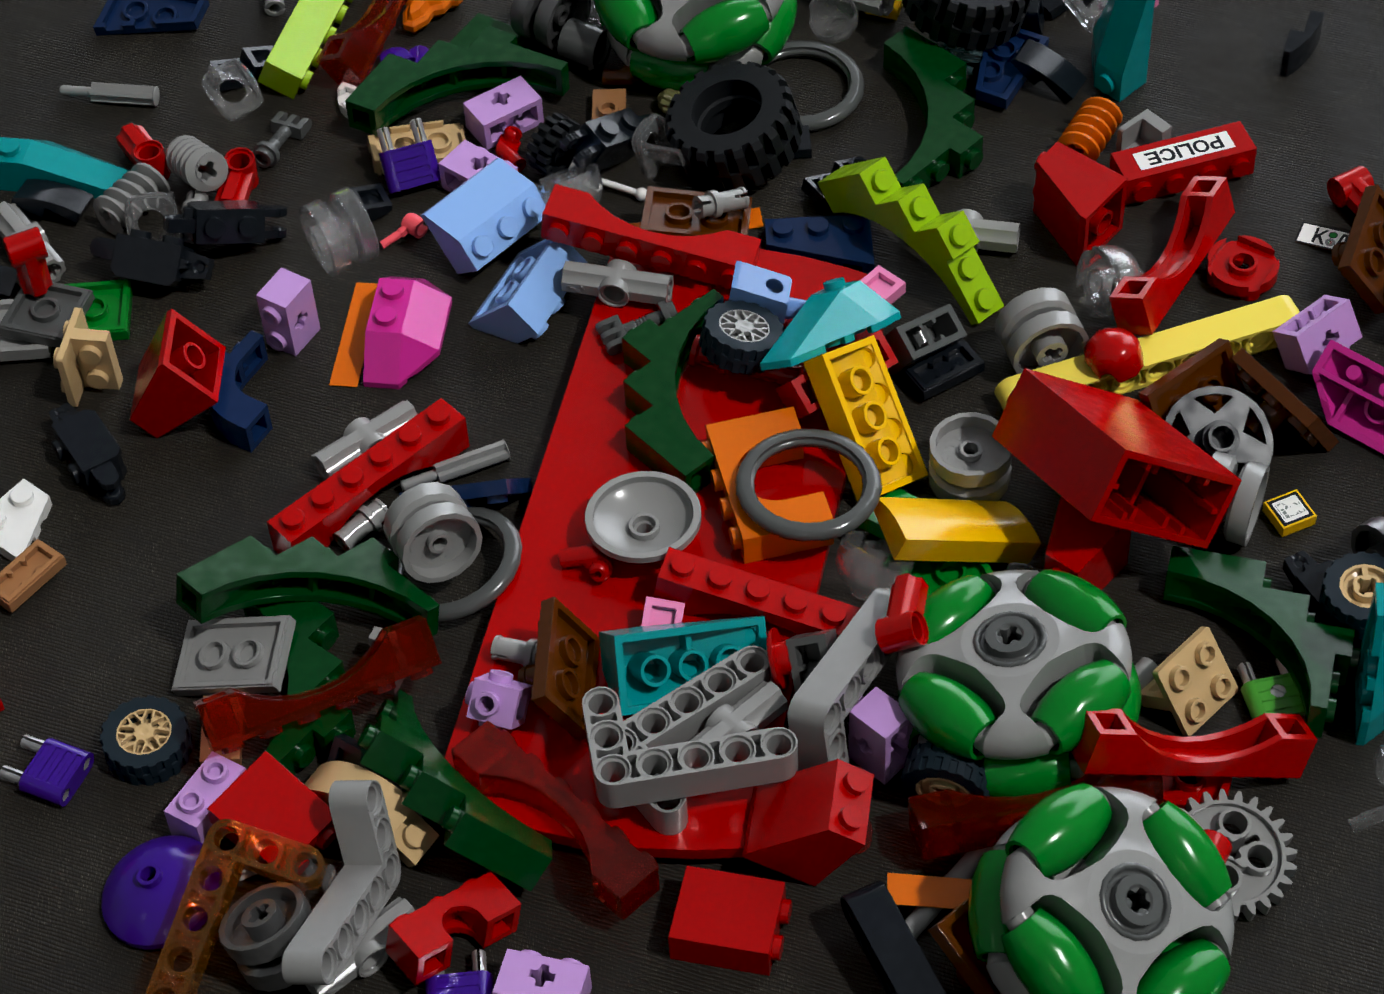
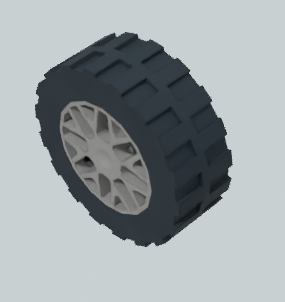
[699,300,784,375]

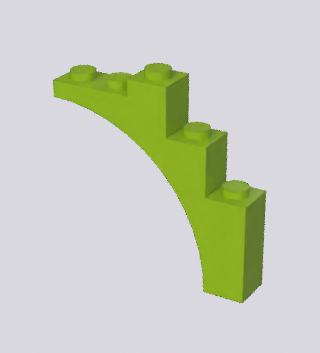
[817,157,1004,325]

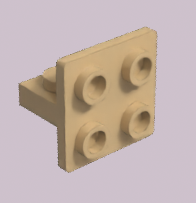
[53,307,123,407]
[1141,626,1238,736]

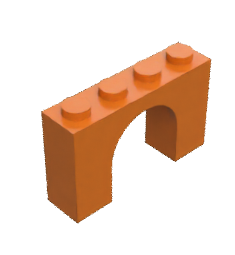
[701,406,834,564]

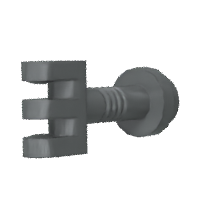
[253,111,312,168]
[595,300,678,356]

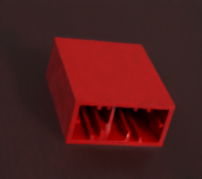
[992,368,1242,549]

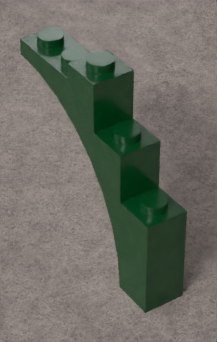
[345,26,570,136]
[883,26,983,190]
[622,289,724,493]
[176,535,440,640]
[1163,546,1360,738]
[243,601,356,775]
[357,689,553,891]

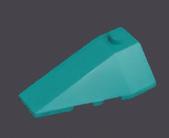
[1091,0,1155,102]
[0,137,131,199]
[760,277,901,371]
[1354,582,1384,746]
[599,616,767,716]

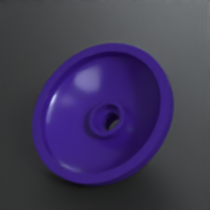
[101,835,222,950]

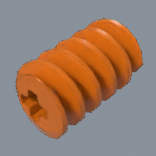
[1058,97,1123,161]

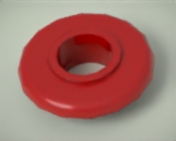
[766,627,792,691]

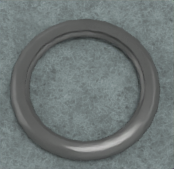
[761,40,865,132]
[735,429,882,542]
[393,507,522,623]

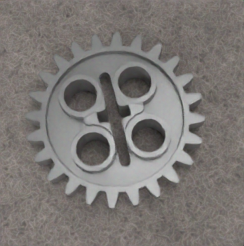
[1179,789,1297,924]

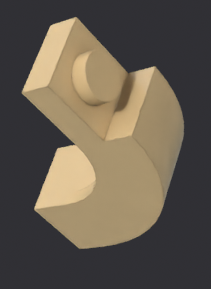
[305,761,439,867]

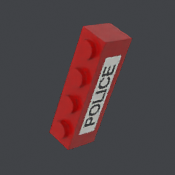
[1109,121,1257,206]

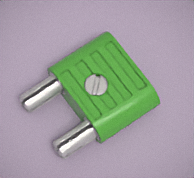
[1237,658,1305,721]

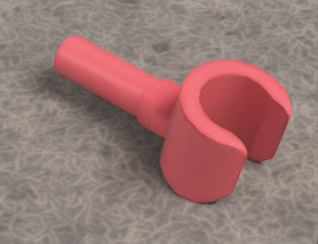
[379,213,428,249]

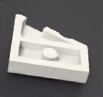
[0,478,52,561]

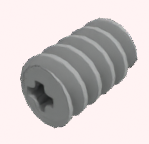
[165,135,228,192]
[93,163,170,235]

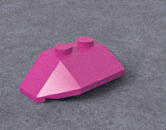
[363,276,452,389]
[1312,340,1384,455]

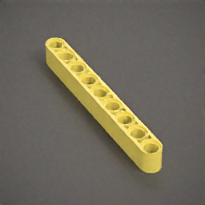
[994,295,1300,411]

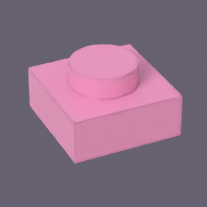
[860,265,906,304]
[641,596,685,626]

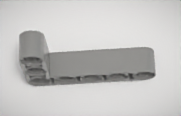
[787,588,893,771]
[603,646,771,835]
[582,686,798,808]
[281,780,401,985]

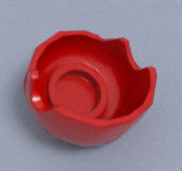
[1084,328,1144,382]

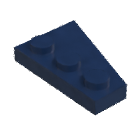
[93,0,210,36]
[975,28,1049,110]
[765,214,875,273]
[399,478,532,507]

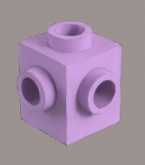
[465,669,533,731]

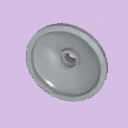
[585,471,702,563]

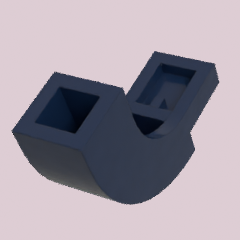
[209,330,273,453]

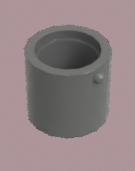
[557,18,612,71]

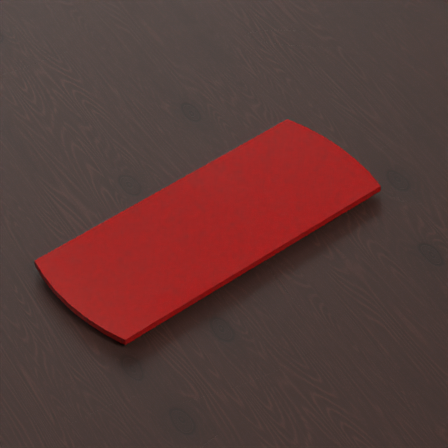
[445,249,884,859]

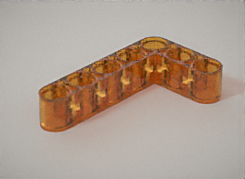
[145,819,330,994]

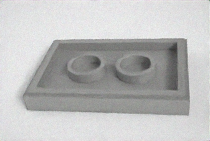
[171,615,296,696]

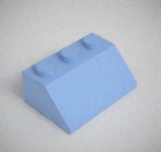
[421,158,547,274]
[468,239,587,344]

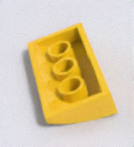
[803,335,928,502]
[874,497,1041,563]

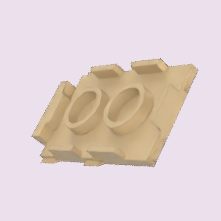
[368,120,466,175]

